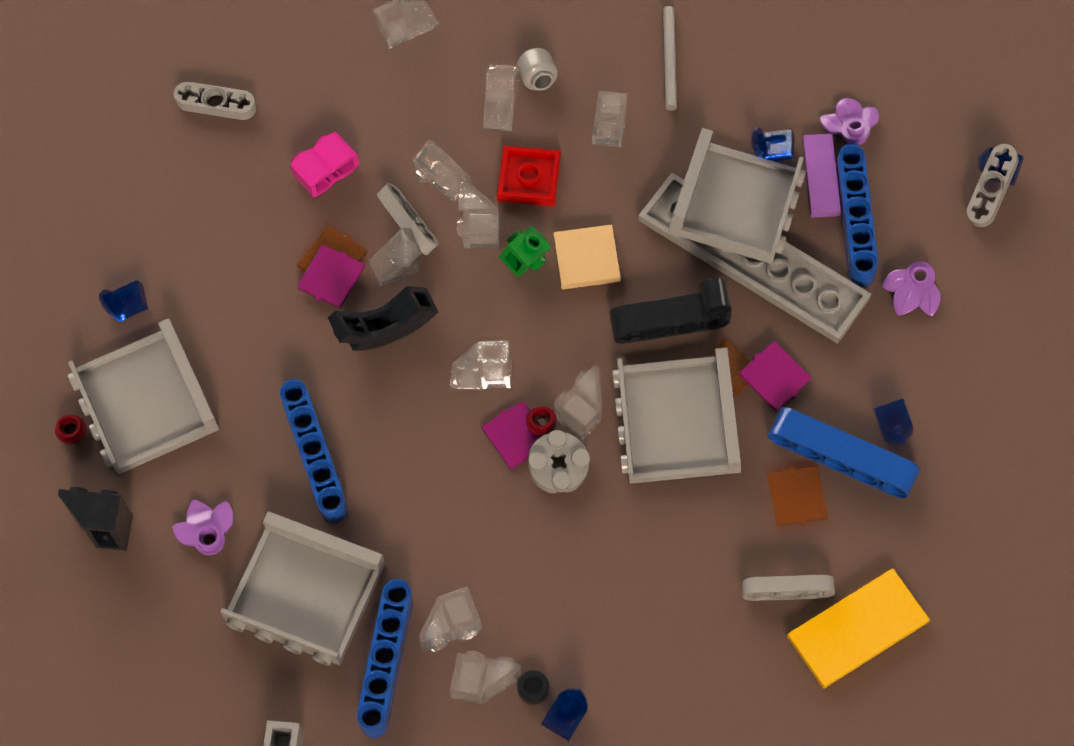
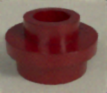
[526,406,557,436]
[55,415,86,445]

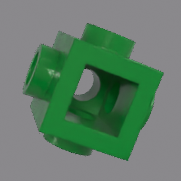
[498,225,551,279]

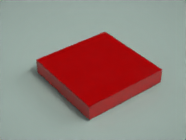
[497,145,561,206]

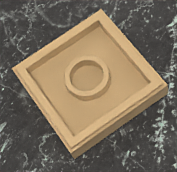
[553,225,621,290]

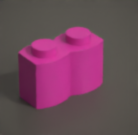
[290,132,359,198]

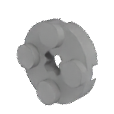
[528,430,590,494]

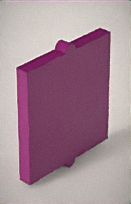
[297,245,365,309]
[738,341,812,412]
[481,401,541,470]

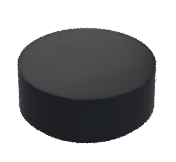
[517,670,549,705]

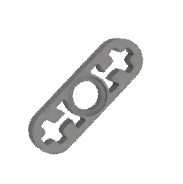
[174,82,257,120]
[967,144,1019,227]
[377,183,439,255]
[742,575,835,601]

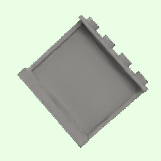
[668,128,806,264]
[67,318,219,475]
[613,348,741,484]
[220,511,385,666]

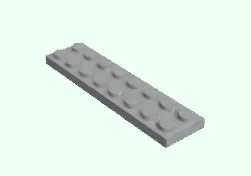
[638,173,871,344]

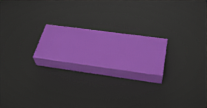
[802,134,841,218]

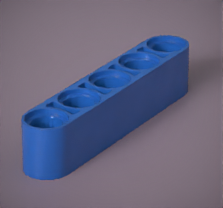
[836,144,878,287]
[280,379,348,523]
[767,407,920,499]
[357,579,413,738]

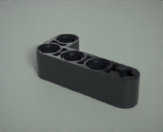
[609,278,732,344]

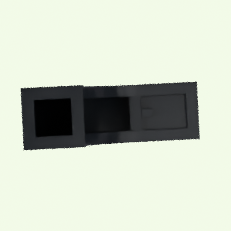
[328,286,439,351]

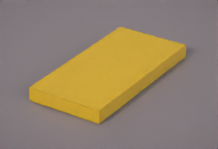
[787,568,930,689]

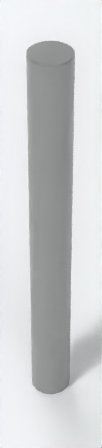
[663,6,677,111]

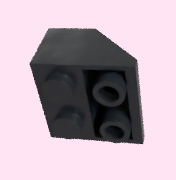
[58,487,133,551]

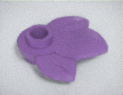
[820,98,879,145]
[882,261,941,316]
[172,500,234,555]

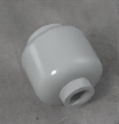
[517,48,558,91]

